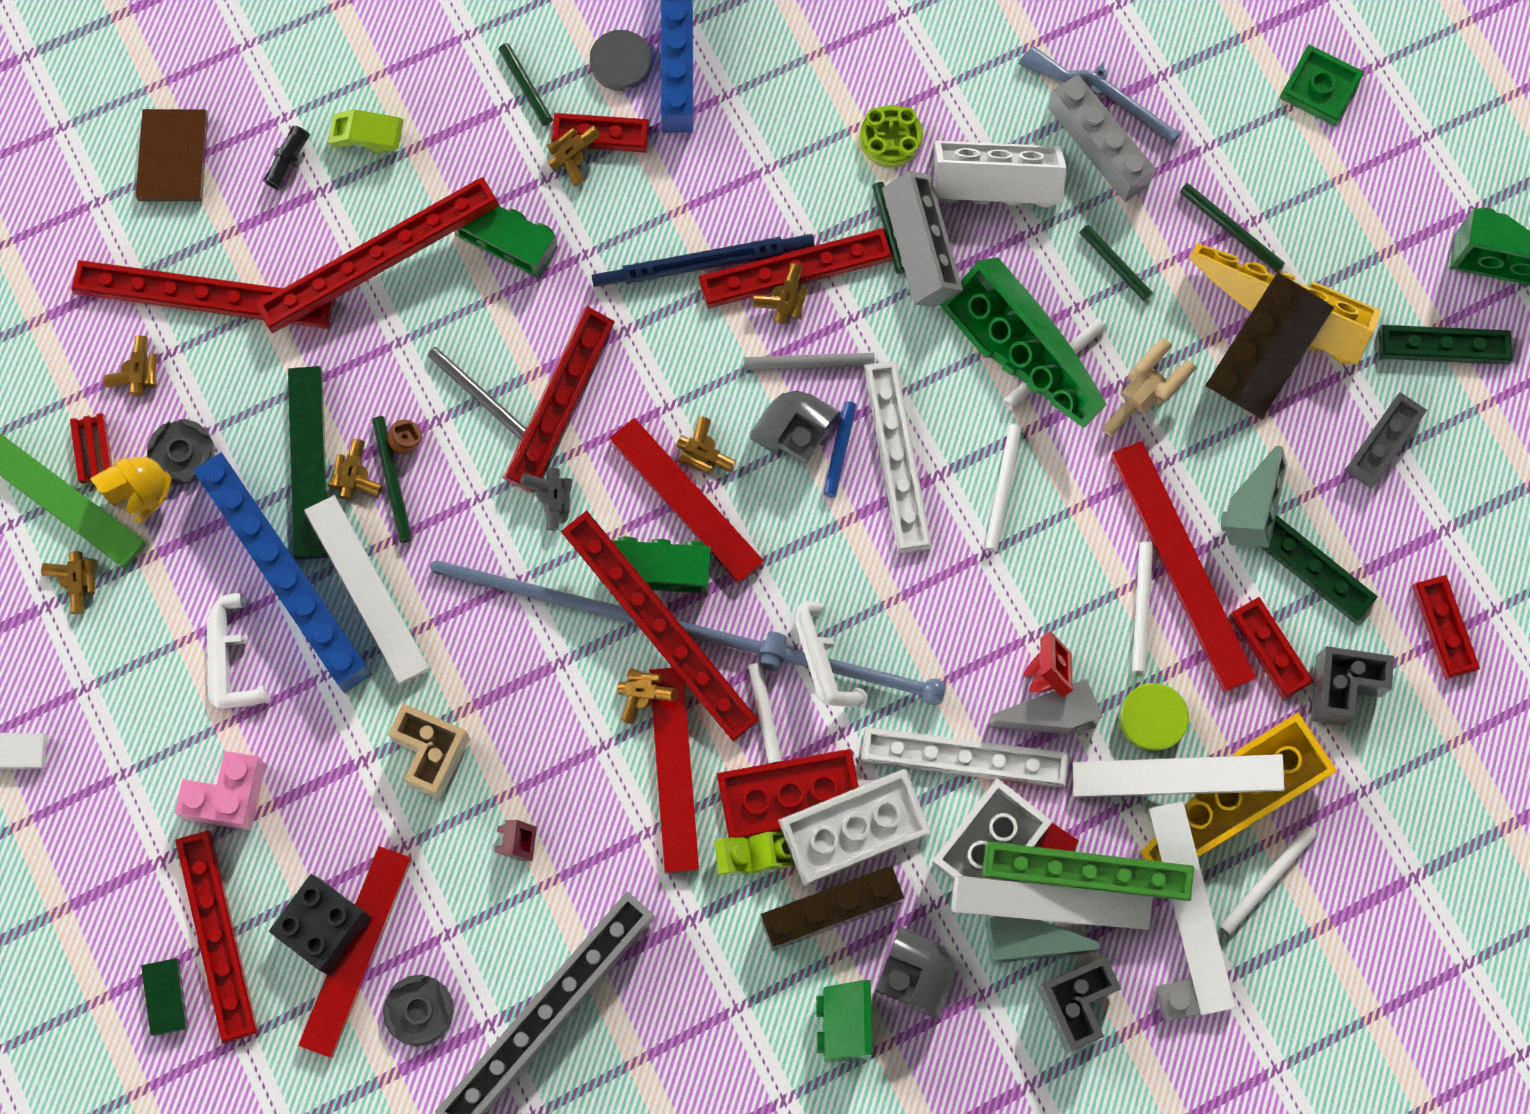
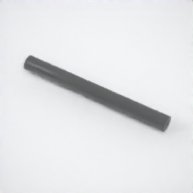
[427,347,526,440]

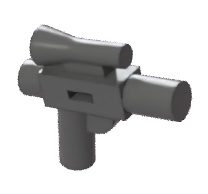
[520,468,573,531]

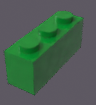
[454,206,558,279]
[612,536,711,594]

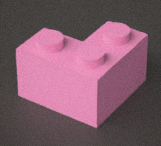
[175,751,266,831]

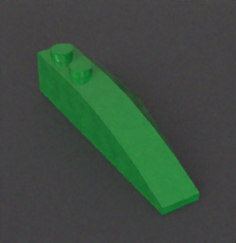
[940,257,1107,427]

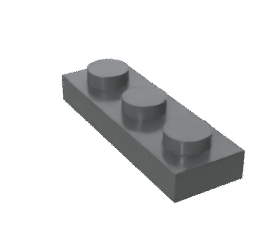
[1344,392,1427,489]

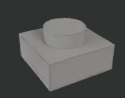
[1156,979,1201,1022]

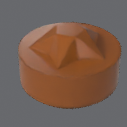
[387,419,422,454]

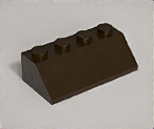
[1205,272,1334,419]

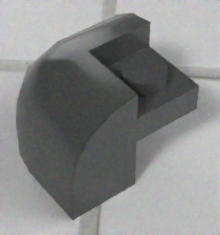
[750,390,841,464]
[875,926,955,1021]

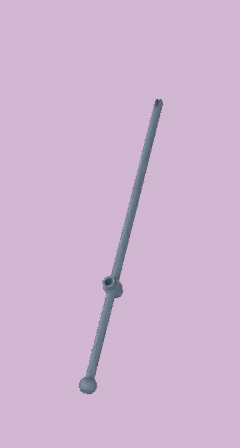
[430,560,946,705]

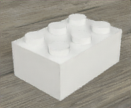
[932,778,1053,880]

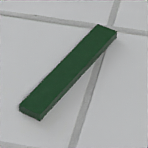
[288,366,328,560]

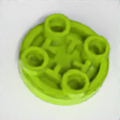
[860,105,923,167]
[1118,683,1189,754]

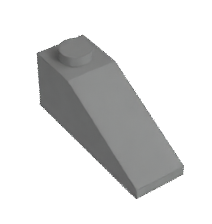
[989,679,1103,736]

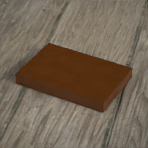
[136,109,208,202]

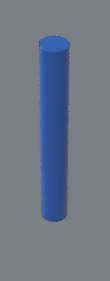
[823,401,857,498]

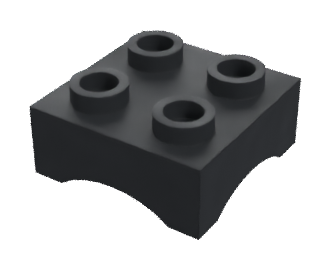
[268,874,372,975]

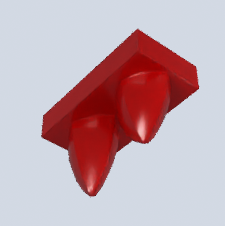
[1023,631,1073,698]

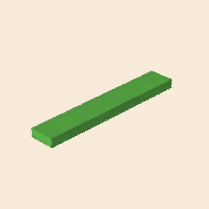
[0,434,147,569]
[982,841,1194,901]

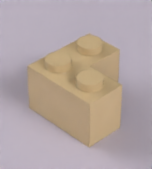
[388,703,470,800]

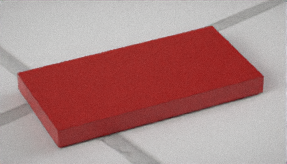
[717,749,859,838]

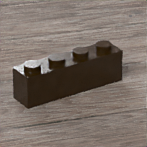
[760,865,905,952]

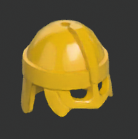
[90,456,172,524]

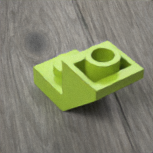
[327,109,404,154]
[714,832,796,875]

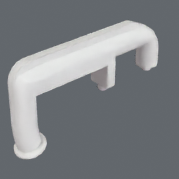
[207,593,270,709]
[795,601,868,708]

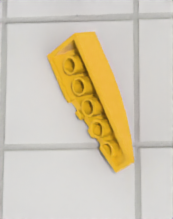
[1189,243,1381,365]
[1140,712,1337,862]

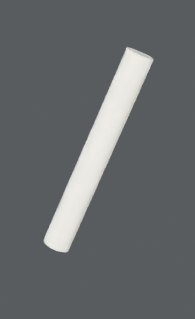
[748,663,782,763]

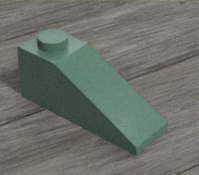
[1221,446,1287,547]
[986,916,1100,964]

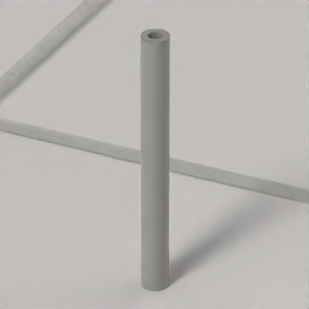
[744,353,875,370]

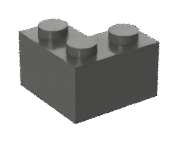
[1311,646,1394,726]
[1037,956,1121,1053]

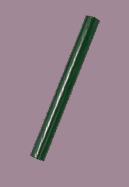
[1179,183,1286,273]
[372,416,413,543]

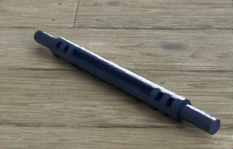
[591,234,815,287]

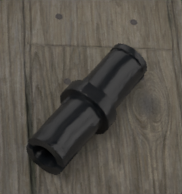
[262,125,310,190]

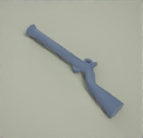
[1018,46,1182,146]

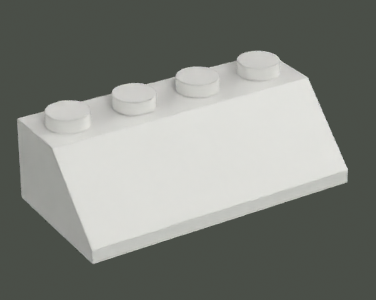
[933,141,1067,208]

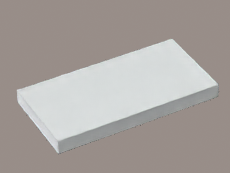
[778,769,931,886]

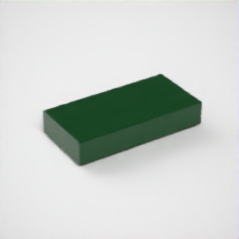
[141,958,189,1036]

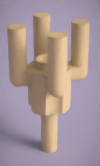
[1102,338,1197,437]

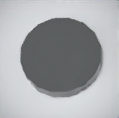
[590,30,652,91]
[147,419,215,485]
[383,974,455,1047]

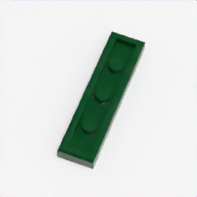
[1379,325,1512,365]
[1261,515,1378,623]

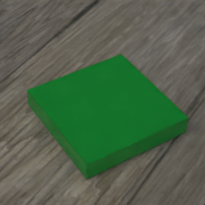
[1279,44,1365,126]

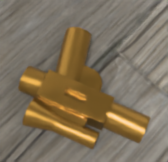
[546,125,601,186]
[753,263,808,324]
[103,335,157,397]
[676,417,736,474]
[327,439,383,500]
[41,551,97,615]
[617,668,678,725]

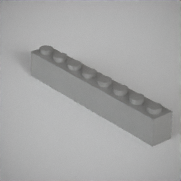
[435,891,655,1114]

